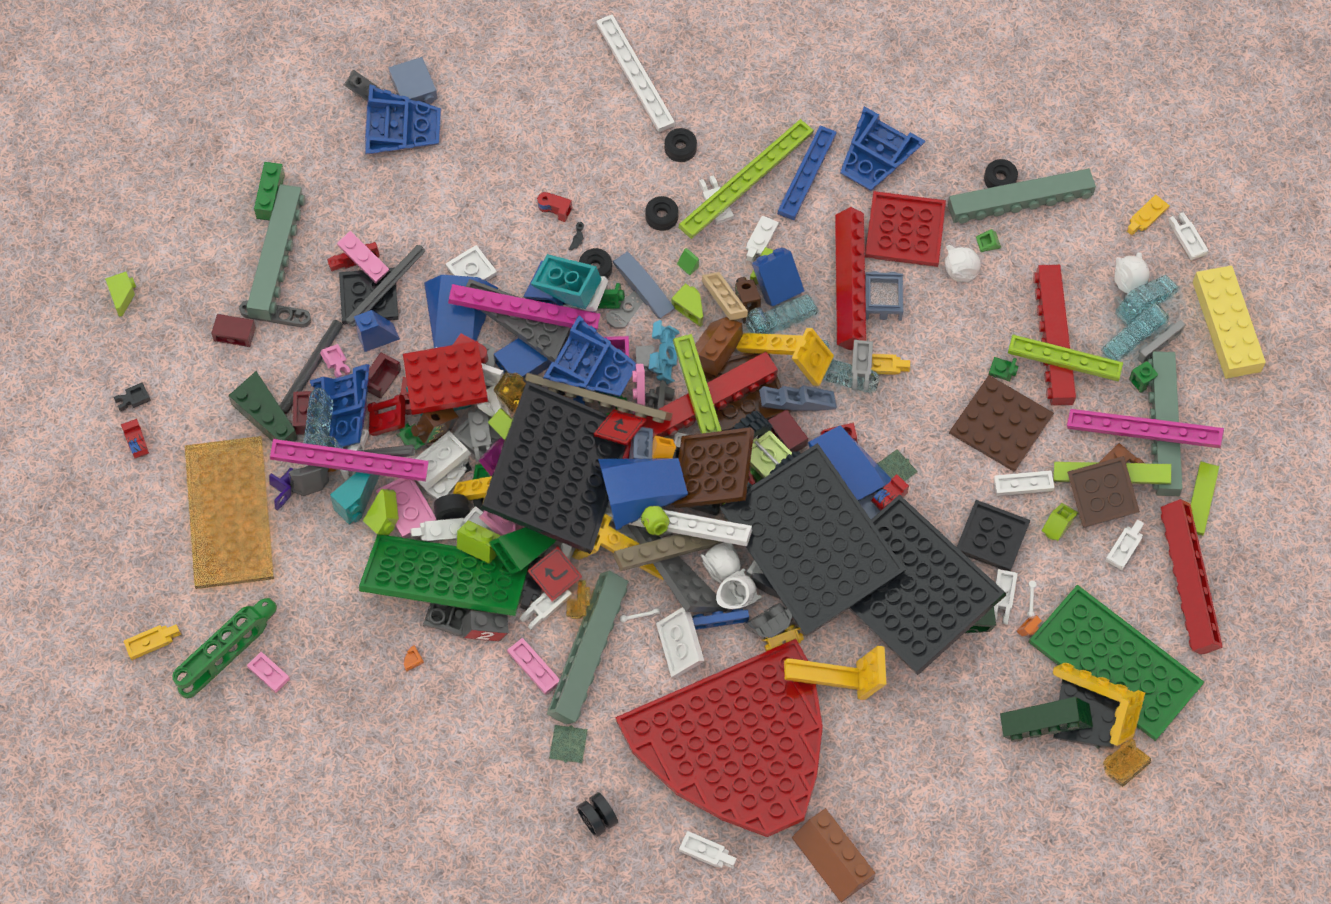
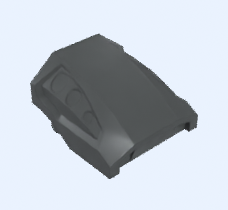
[288,465,329,496]
[423,603,471,636]
[743,603,792,638]

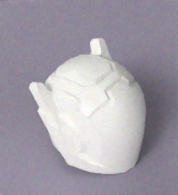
[945,245,981,283]
[1114,252,1150,297]
[700,542,740,583]
[716,569,762,609]

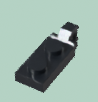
[520,557,543,610]

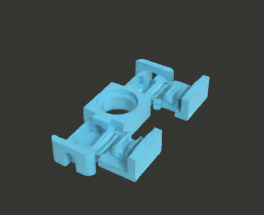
[649,320,680,384]

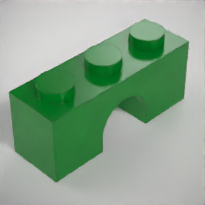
[254,162,285,221]

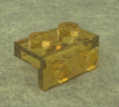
[493,372,526,414]
[566,580,590,619]
[1103,738,1152,787]

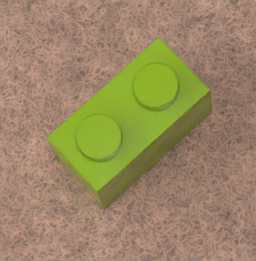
[457,520,501,563]

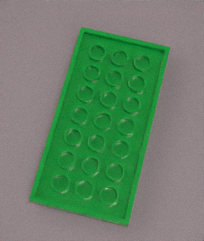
[359,534,530,616]
[1028,584,1204,742]

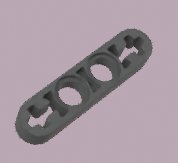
[239,300,311,328]

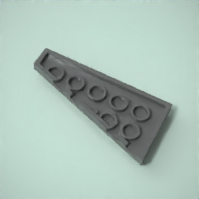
[466,279,571,362]
[627,524,728,613]

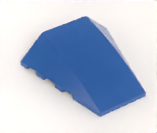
[365,84,441,154]
[840,106,926,191]
[424,275,498,348]
[543,316,637,397]
[310,364,369,448]
[808,425,891,501]
[598,458,688,531]

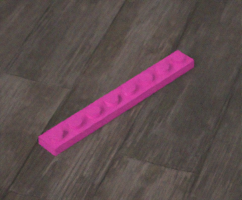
[448,284,600,330]
[1067,409,1224,449]
[270,439,429,482]

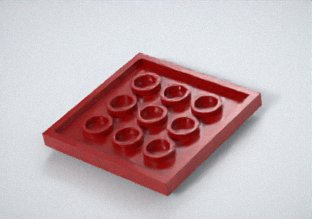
[865,191,946,267]
[403,341,488,415]

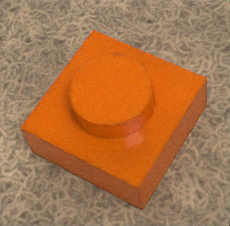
[1017,615,1042,636]

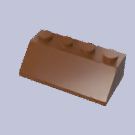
[792,808,876,903]

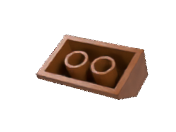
[695,317,743,376]

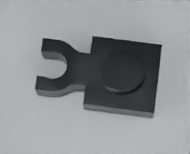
[113,382,151,412]

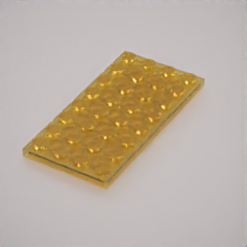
[185,436,274,589]

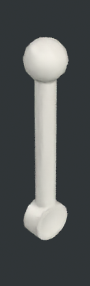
[1027,580,1037,618]
[619,609,660,623]

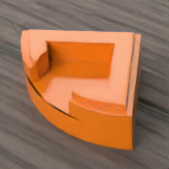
[404,645,424,672]

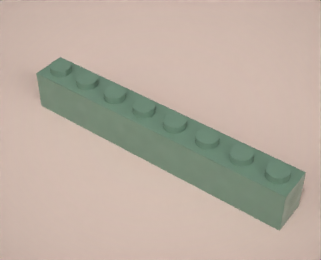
[947,168,1096,224]
[246,184,305,320]
[1147,351,1183,497]
[546,570,629,724]

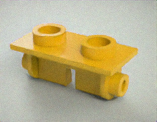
[761,624,804,651]

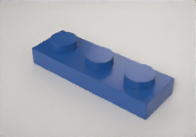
[692,609,749,630]

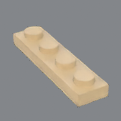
[702,272,748,320]

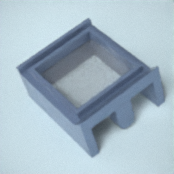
[865,271,904,321]

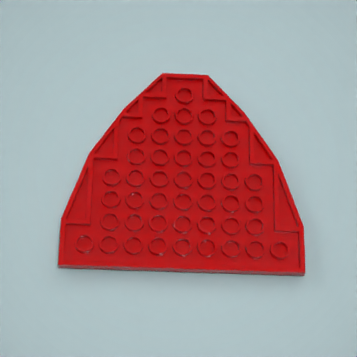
[615,639,823,837]

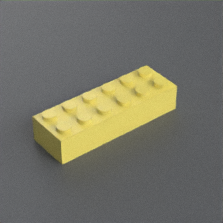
[1193,266,1266,379]

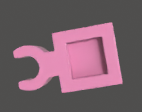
[320,344,350,378]

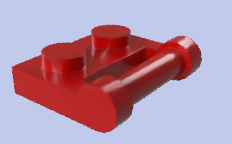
[367,394,405,436]

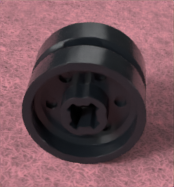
[576,792,618,838]

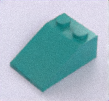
[531,254,602,309]
[330,472,380,525]

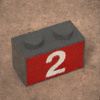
[462,611,509,641]

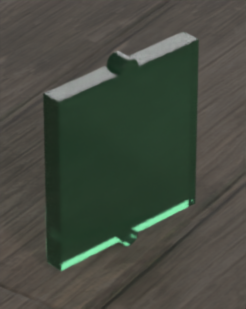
[877,449,918,481]
[549,725,588,763]

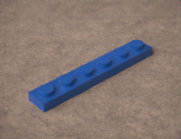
[777,125,836,220]

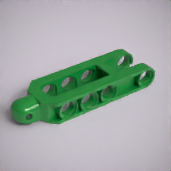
[172,598,277,699]

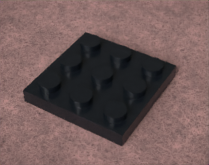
[339,267,399,324]
[957,500,1030,572]
[1053,679,1120,749]

